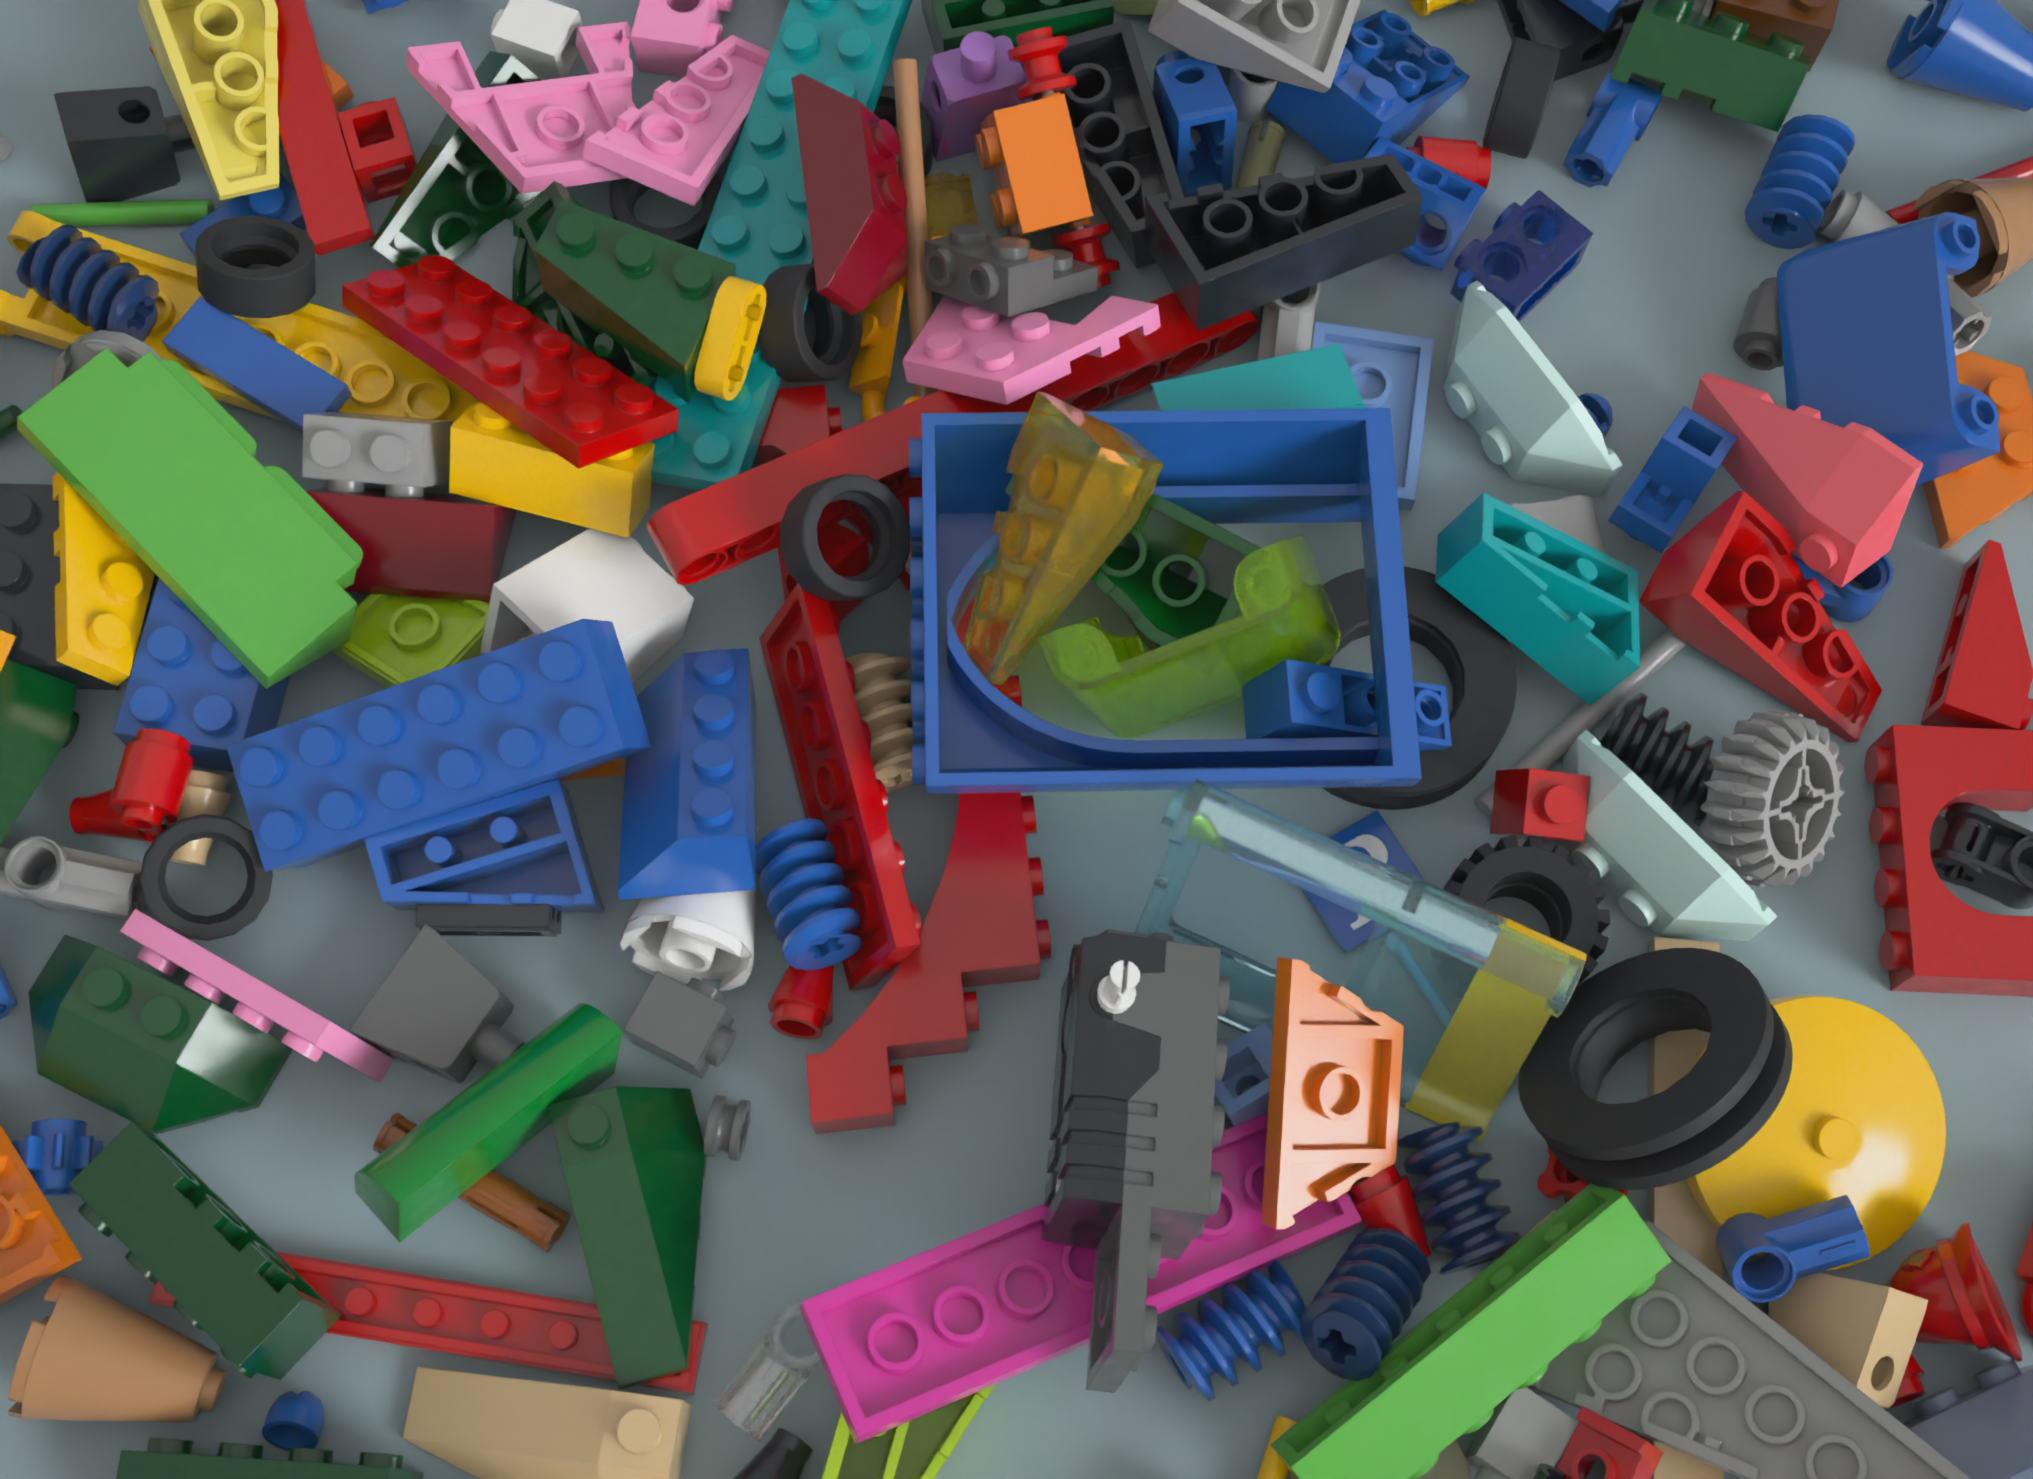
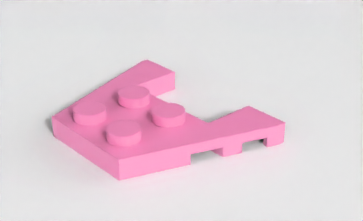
[406,21,635,194]
[902,295,1161,405]

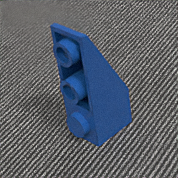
[1242,659,1452,750]

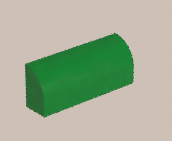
[354,1003,622,1243]

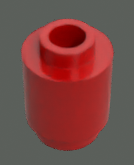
[1406,136,1491,189]
[109,728,193,832]

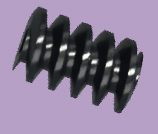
[1600,692,1720,827]

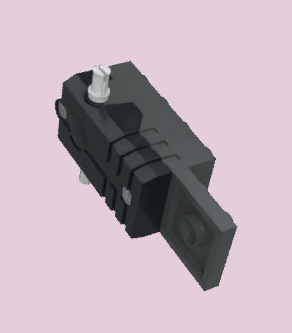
[1041,929,1230,1393]

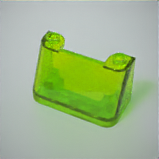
[1038,534,1341,738]

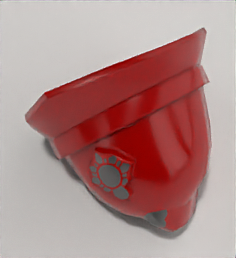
[1884,1221,2023,1362]

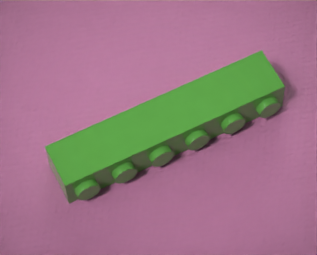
[1270,1183,1672,1479]

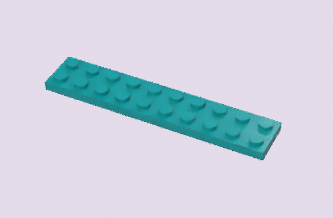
[648,0,912,491]

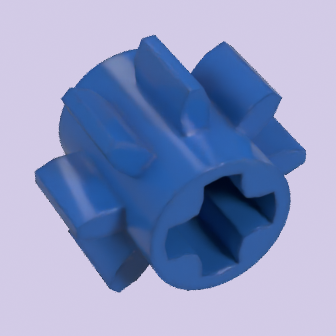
[12,1119,104,1196]

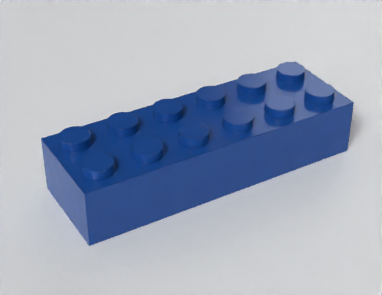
[226,619,652,872]

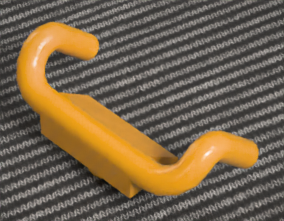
[849,236,943,422]

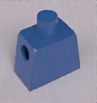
[1153,51,1237,197]

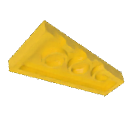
[52,472,155,686]

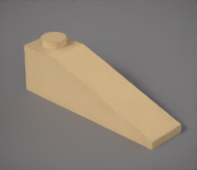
[402,1367,692,1479]

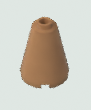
[1913,177,2033,297]
[8,1275,227,1423]

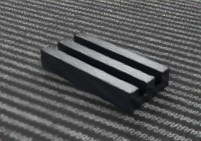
[416,904,562,937]

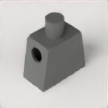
[349,924,526,1084]

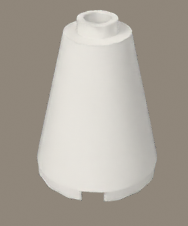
[620,825,758,991]

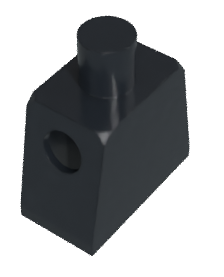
[1497,0,1644,82]
[54,86,196,203]

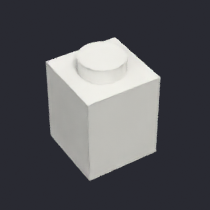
[490,0,583,80]

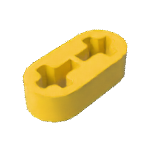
[694,276,767,401]

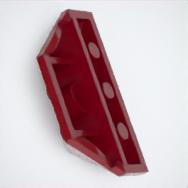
[791,73,908,315]

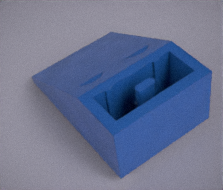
[1266,9,1470,164]

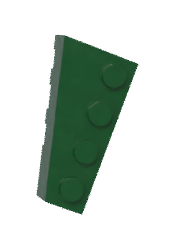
[69,1121,342,1380]

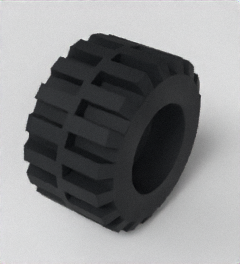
[1430,836,1611,1001]

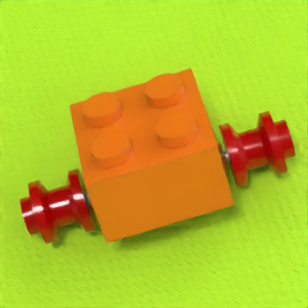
[974,27,1120,288]

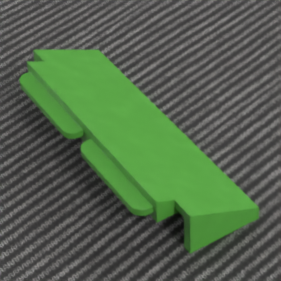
[17,348,363,689]

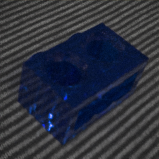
[1450,190,1593,322]

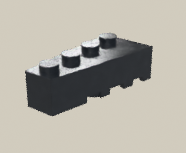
[1020,19,1184,268]

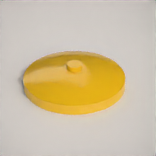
[1686,994,1946,1271]

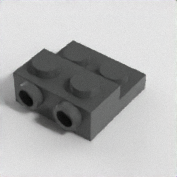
[924,224,1097,317]

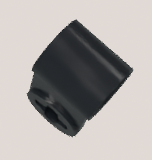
[1930,802,2033,910]

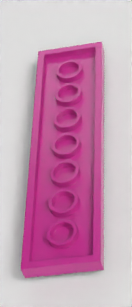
[799,1113,1362,1444]

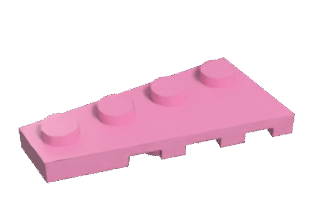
[120,909,394,1083]

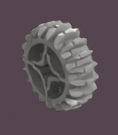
[1700,711,1845,887]

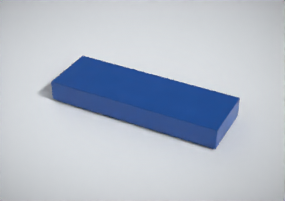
[162,296,352,433]

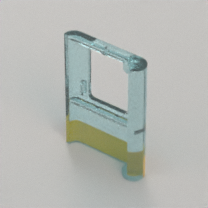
[1134,779,1587,1143]

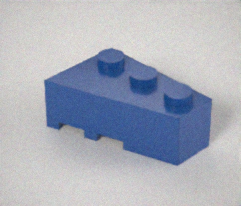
[364,779,604,912]

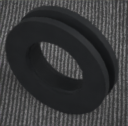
[1271,566,1517,810]
[1518,948,1793,1190]

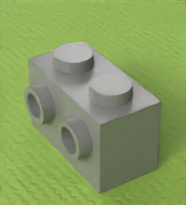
[302,411,453,498]

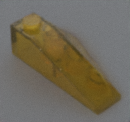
[964,391,1164,685]

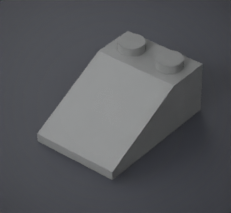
[1147,0,1361,93]

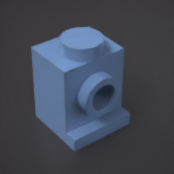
[1214,1022,1273,1126]

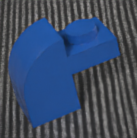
[1608,406,1738,554]

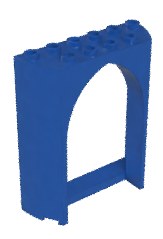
[909,408,1422,794]

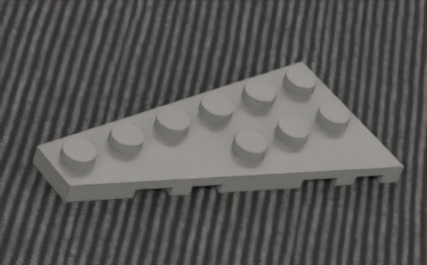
[1528,1220,1971,1479]

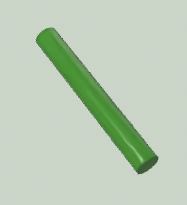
[30,199,215,227]

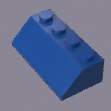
[618,648,756,900]

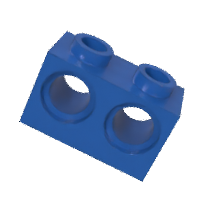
[1364,136,1486,271]

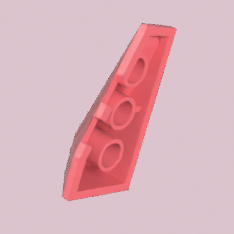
[1692,373,1924,588]

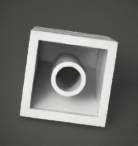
[479,528,694,683]

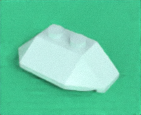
[1443,280,1623,497]
[1563,729,1777,941]

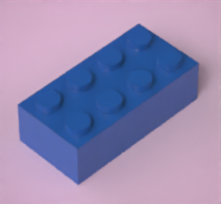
[113,578,291,772]

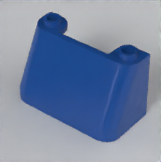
[1776,212,2001,487]

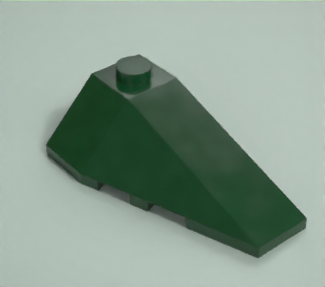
[370,51,543,268]
[1005,433,1270,669]

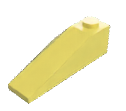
[138,0,279,201]

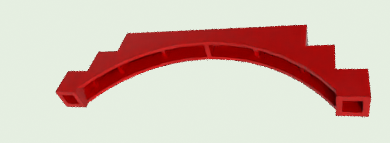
[757,384,1051,1134]

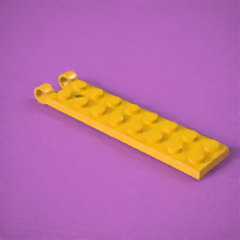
[0,210,476,423]

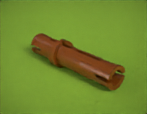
[373,1112,571,1252]

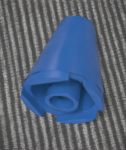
[1887,0,2033,112]

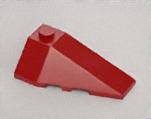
[1639,491,1882,742]

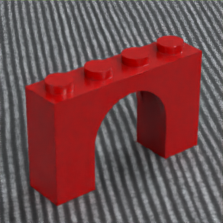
[1864,725,2033,997]

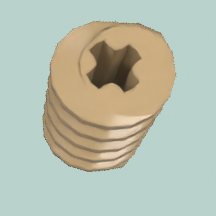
[844,653,920,793]

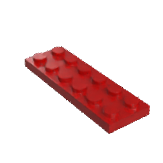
[342,255,679,469]
[759,583,921,991]

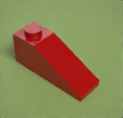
[1920,539,2033,730]

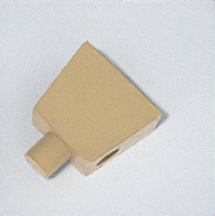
[1768,1273,1928,1409]

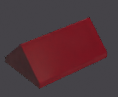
[306,487,516,603]

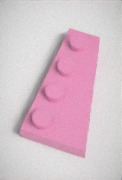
[583,35,771,206]

